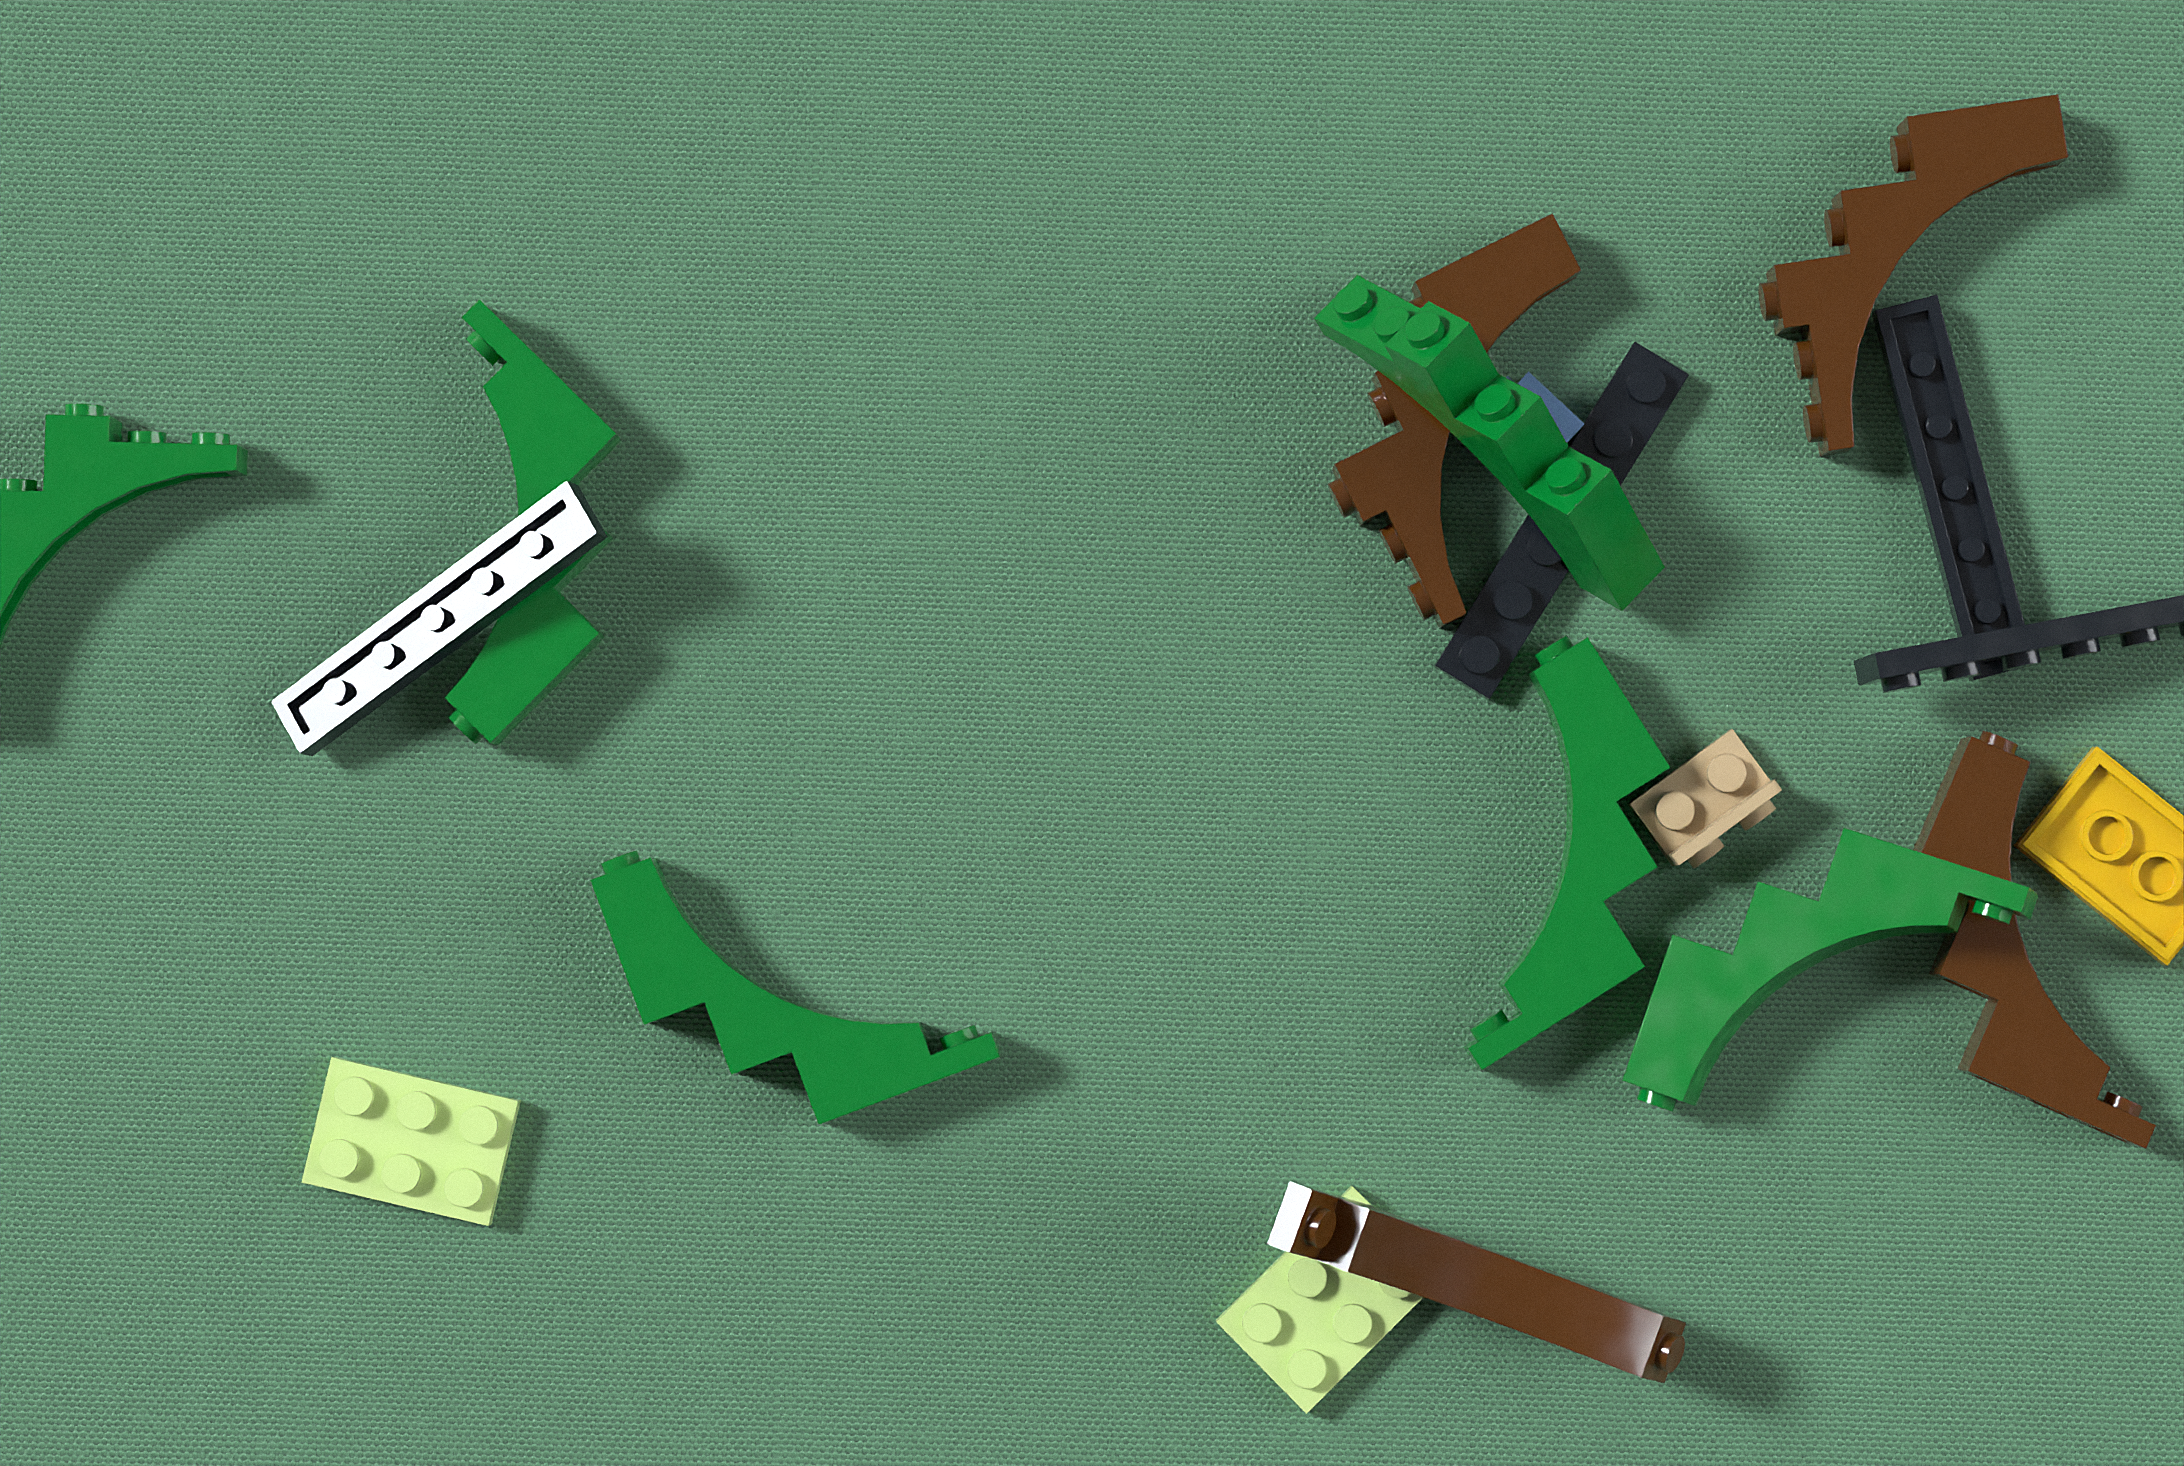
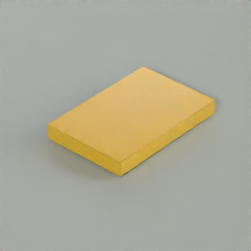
[2013,746,2184,966]

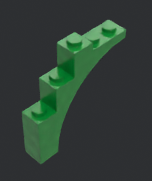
[1314,275,1665,611]
[0,404,248,648]

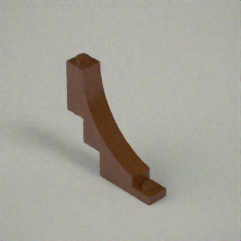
[1913,731,2156,1149]
[1267,1181,1686,1383]

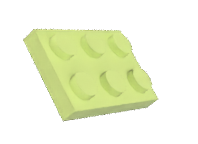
[302,1057,521,1226]
[1216,1185,1424,1414]

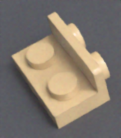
[1627,729,1782,869]

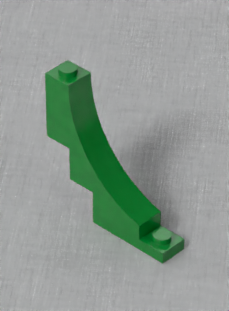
[445,299,622,745]
[1464,635,1670,1070]
[1622,828,2038,1112]
[590,850,1001,1124]

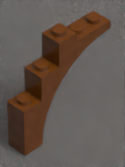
[1758,94,2068,457]
[1327,213,1581,628]

